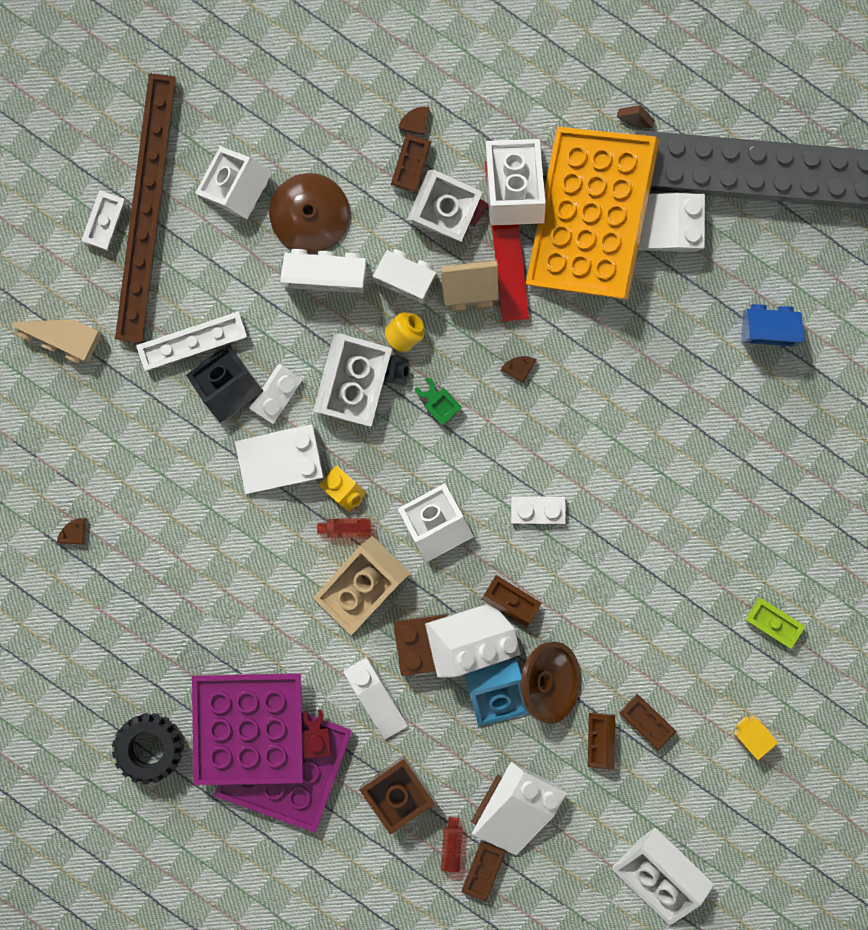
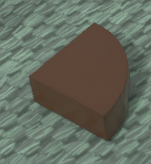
[616,105,655,128]
[398,107,430,135]
[500,356,537,383]
[57,518,87,545]

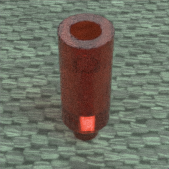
[317,518,371,538]
[441,816,463,872]

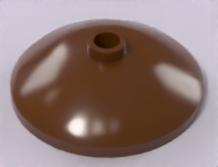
[269,173,350,254]
[521,641,581,724]

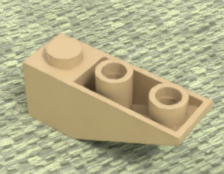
[11,320,102,364]

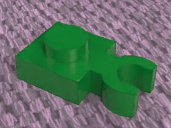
[415,377,462,426]

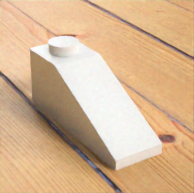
[343,656,408,740]

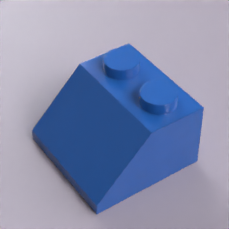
[741,304,804,347]

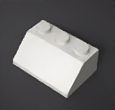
[280,249,367,294]
[313,334,392,427]
[425,604,520,677]
[612,828,714,926]

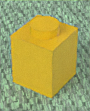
[733,716,778,760]

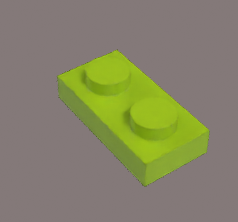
[744,597,806,649]

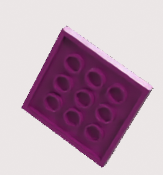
[192,673,303,785]
[214,711,353,833]

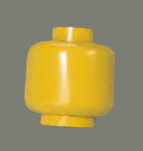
[384,312,425,352]

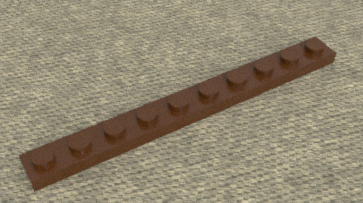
[115,73,177,343]

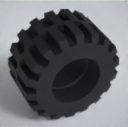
[112,713,184,784]

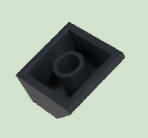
[186,344,263,423]

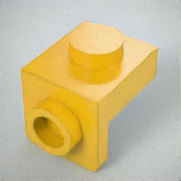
[319,465,367,512]

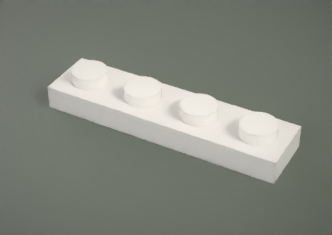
[136,311,248,372]

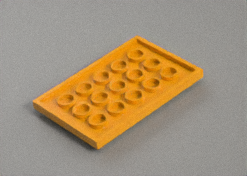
[526,127,660,300]

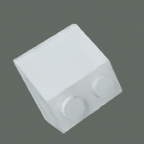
[195,146,272,219]
[407,170,483,242]
[373,249,436,304]
[398,484,474,562]

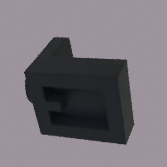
[383,355,410,386]

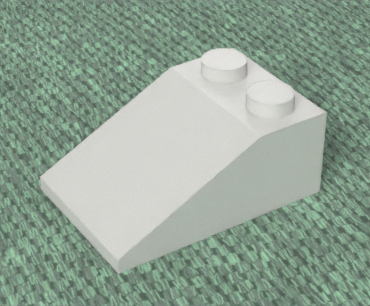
[486,139,545,225]
[638,193,705,252]
[235,424,325,494]
[472,762,566,855]

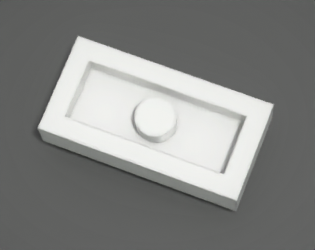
[81,190,126,251]
[249,364,303,424]
[511,496,565,524]

